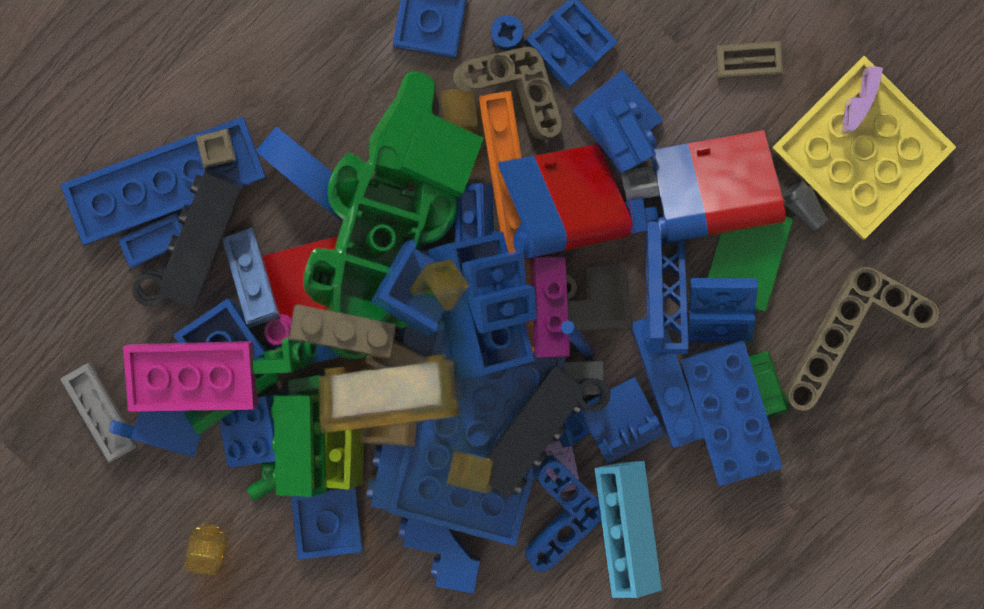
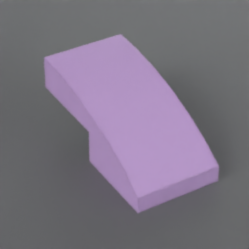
[842,66,883,134]

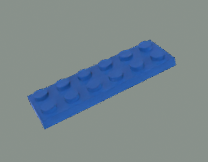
[60,116,267,246]

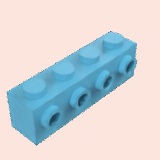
[595,461,662,598]

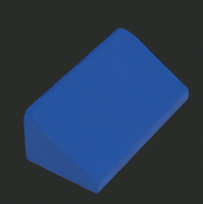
[454,183,494,242]

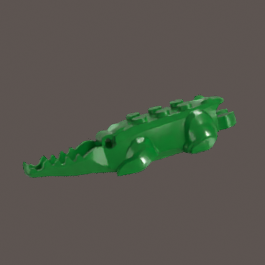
[303,71,457,360]

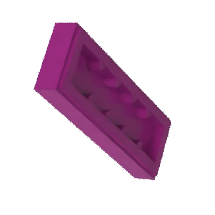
[531,257,570,358]

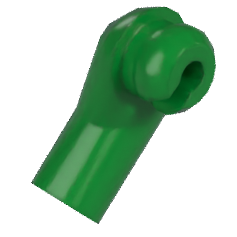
[247,461,276,501]

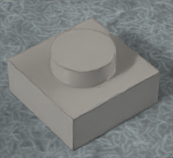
[621,166,659,201]

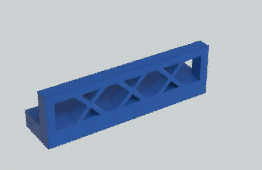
[645,222,688,354]

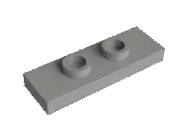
[60,362,139,463]

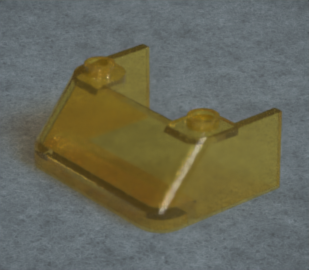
[319,354,461,433]

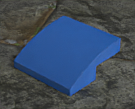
[523,0,618,90]
[462,251,537,333]
[688,278,758,341]

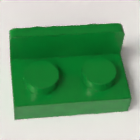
[252,337,317,374]

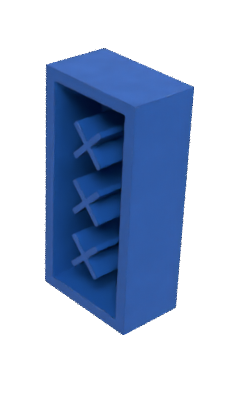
[681,340,783,486]

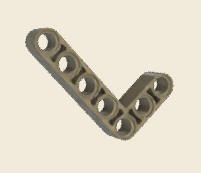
[784,267,939,411]

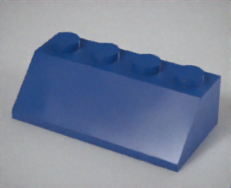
[428,232,534,380]

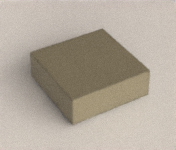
[196,129,237,169]

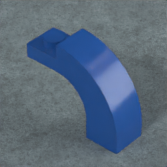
[256,127,343,222]

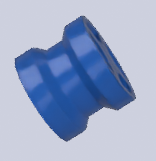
[491,15,523,51]

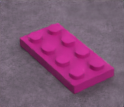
[123,341,258,412]

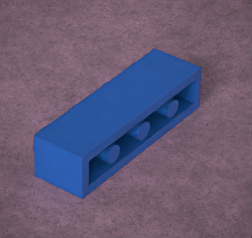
[628,317,704,448]

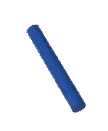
[561,321,595,360]

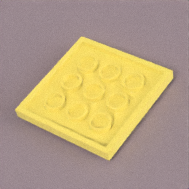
[771,56,956,240]

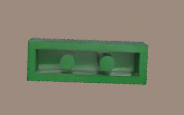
[271,393,327,497]

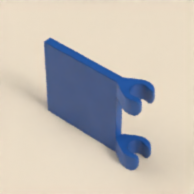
[109,378,202,458]

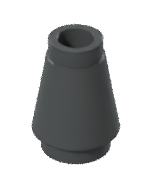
[783,181,828,230]

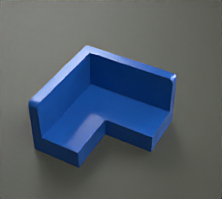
[371,240,447,336]

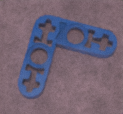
[525,455,601,572]

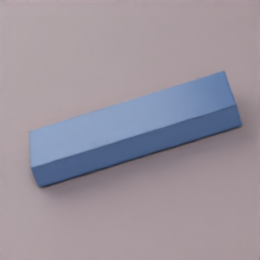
[222,227,280,328]

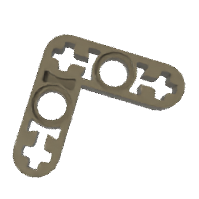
[453,47,562,141]

